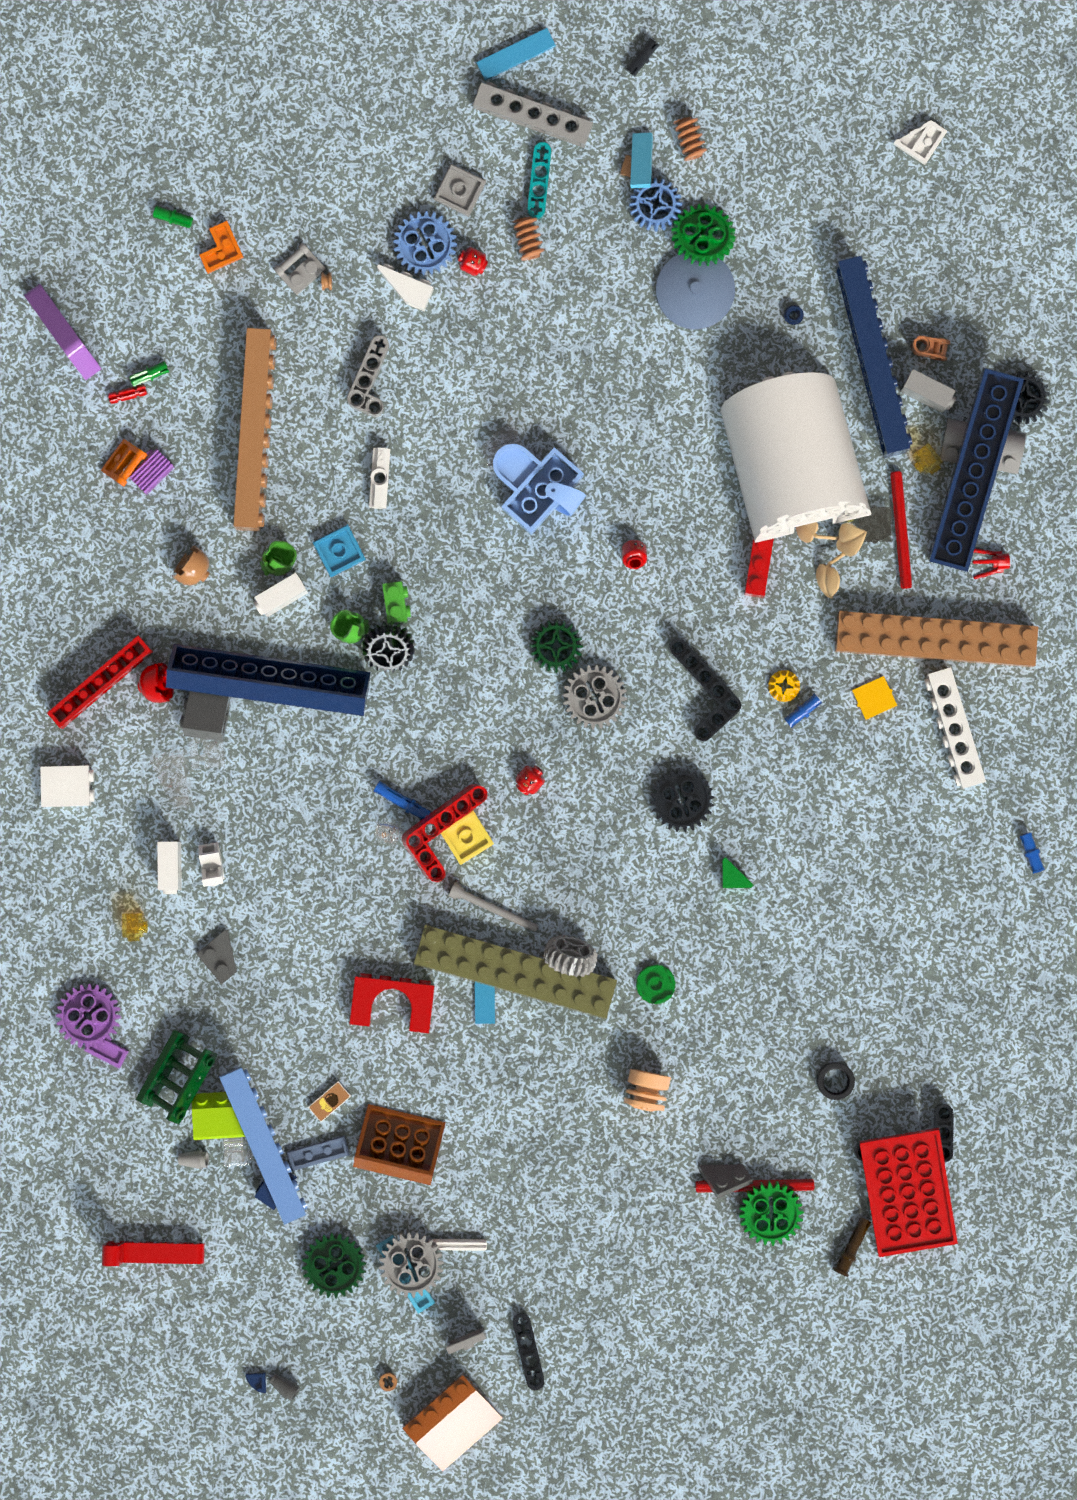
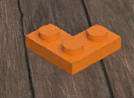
[199,221,244,274]

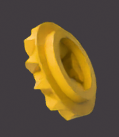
[768,670,800,702]

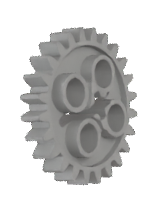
[563,665,627,730]
[379,1232,444,1298]

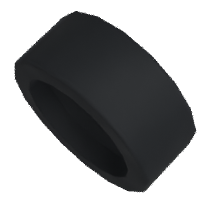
[816,1062,855,1100]

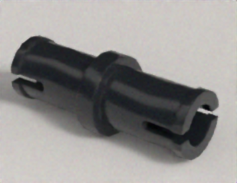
[625,38,659,77]

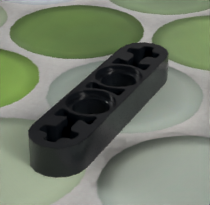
[513,1313,544,1391]

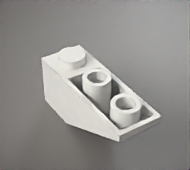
[377,263,434,312]

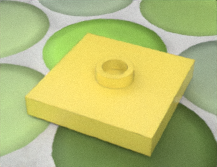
[441,811,494,865]

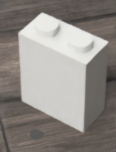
[254,573,308,617]
[40,765,95,807]
[157,842,182,894]

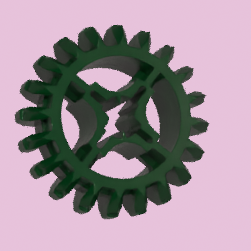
[529,619,583,673]

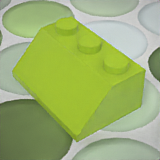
[192,1092,245,1140]

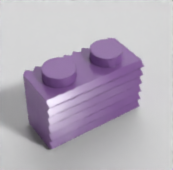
[129,449,175,495]

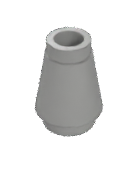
[178,1150,209,1170]

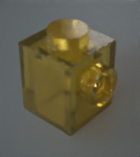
[911,443,943,475]
[122,913,148,941]

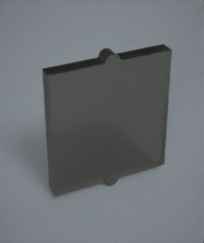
[858,505,891,544]

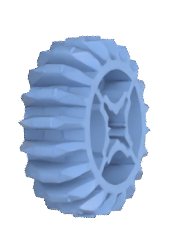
[629,178,682,232]

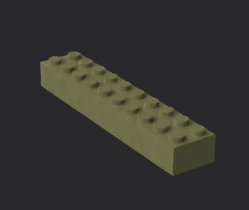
[414,925,617,1020]

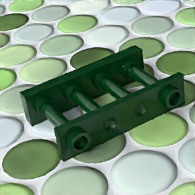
[135,1029,218,1124]

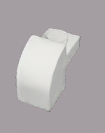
[199,842,224,887]

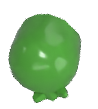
[259,541,297,576]
[330,609,370,644]

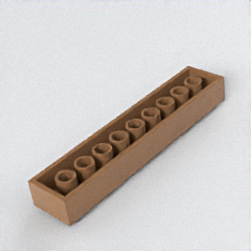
[234,328,277,532]
[835,611,1038,667]

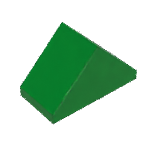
[722,857,754,888]

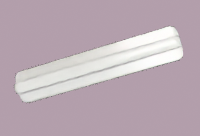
[428,1239,487,1251]

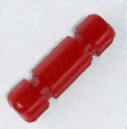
[108,384,147,404]

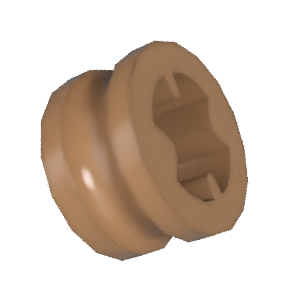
[321,272,332,291]
[379,1372,397,1391]

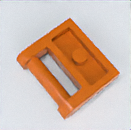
[101,439,147,487]

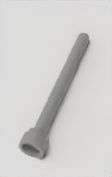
[448,882,538,932]

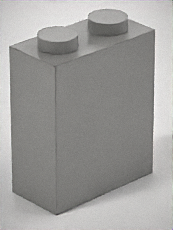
[900,369,956,413]

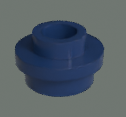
[784,305,804,325]

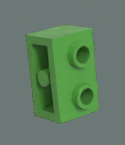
[382,581,411,625]

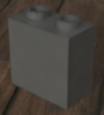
[180,691,231,741]

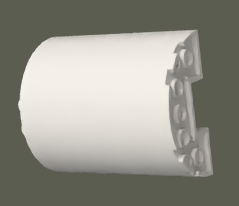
[721,372,871,543]

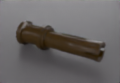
[832,1217,872,1277]

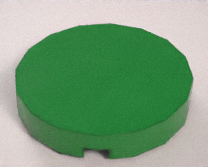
[636,964,676,1004]

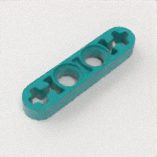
[527,142,551,219]

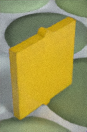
[852,676,897,720]

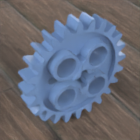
[393,211,457,276]

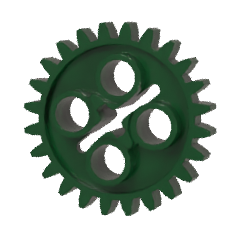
[302,1233,367,1299]

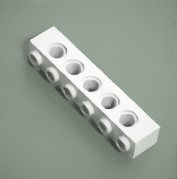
[924,667,986,789]

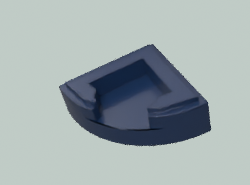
[245,1372,266,1393]

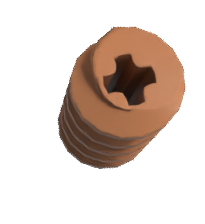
[673,117,707,161]
[512,217,545,261]

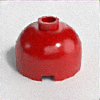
[137,662,174,703]

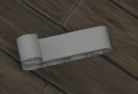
[347,335,389,418]

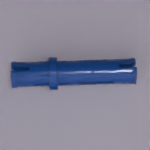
[373,781,431,820]

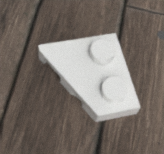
[893,120,947,165]

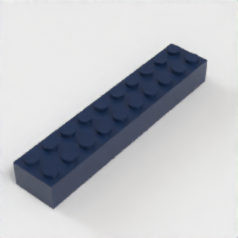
[835,256,912,458]
[928,367,1024,572]
[166,644,371,716]

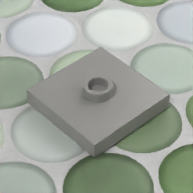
[434,164,486,217]
[446,1328,487,1354]

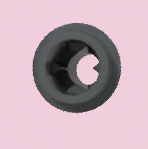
[269,1373,300,1401]

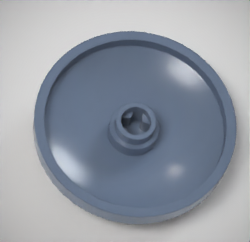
[656,253,735,330]

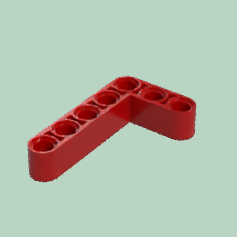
[402,784,487,882]
[102,1241,205,1266]

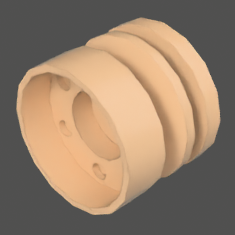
[624,1069,671,1112]

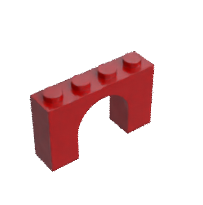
[350,973,435,1033]

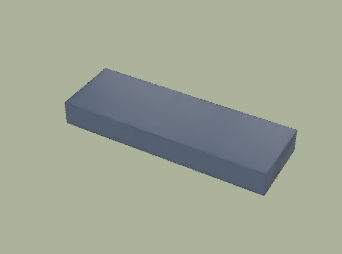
[287,1136,350,1171]

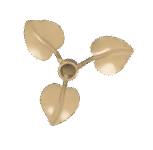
[796,522,867,599]

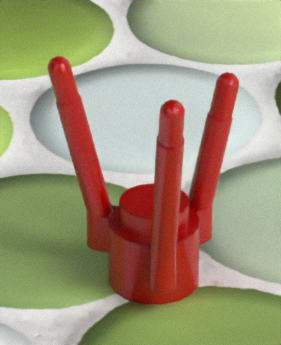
[972,548,1010,579]

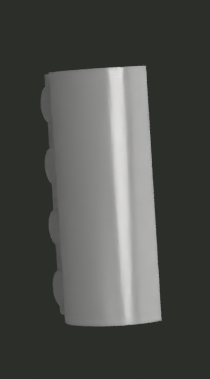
[940,418,1026,474]

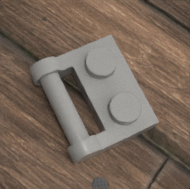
[273,243,326,295]

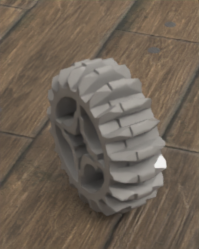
[543,935,598,977]

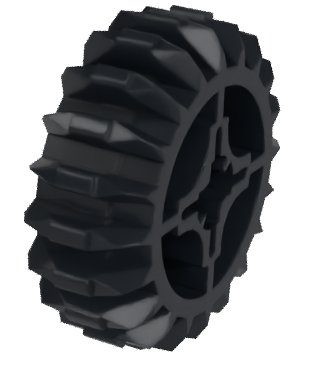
[1010,371,1050,425]
[361,621,415,673]

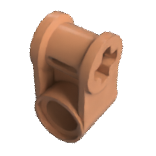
[911,336,950,361]

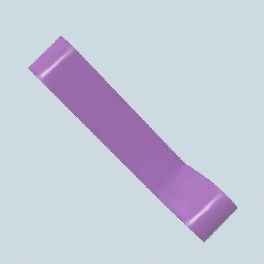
[24,284,102,380]

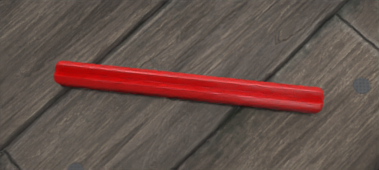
[890,471,912,589]
[695,1179,815,1193]

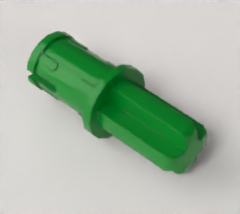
[153,205,193,228]
[129,361,169,386]

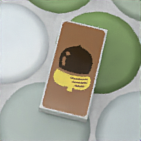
[308,1081,351,1122]

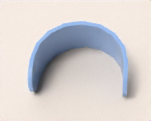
[545,482,586,517]

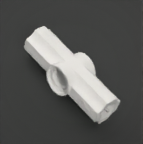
[369,448,391,509]

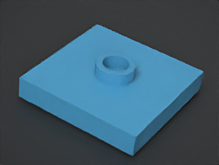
[313,524,366,578]

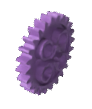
[56,984,122,1049]

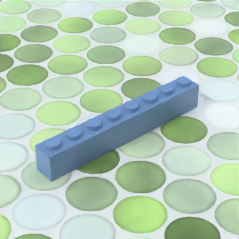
[219,1066,308,1225]

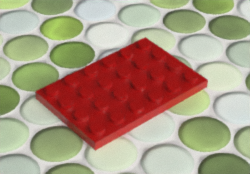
[859,1128,958,1257]

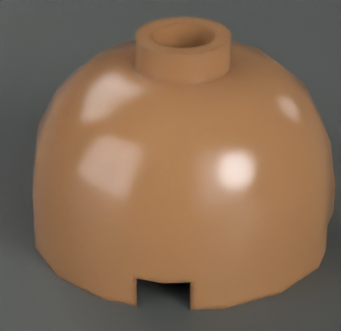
[172,545,210,586]

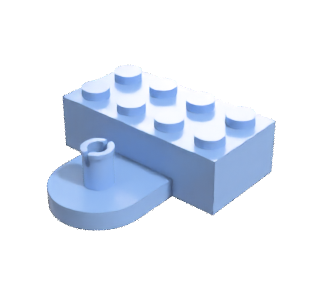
[493,444,584,535]

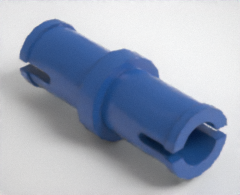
[784,693,822,728]
[1019,832,1045,874]

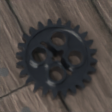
[650,768,715,832]

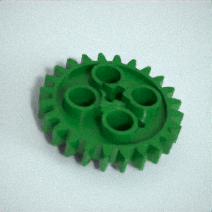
[671,204,736,266]
[738,1181,804,1246]

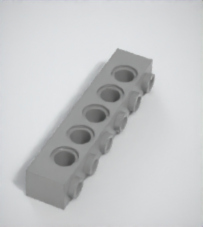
[473,82,593,148]

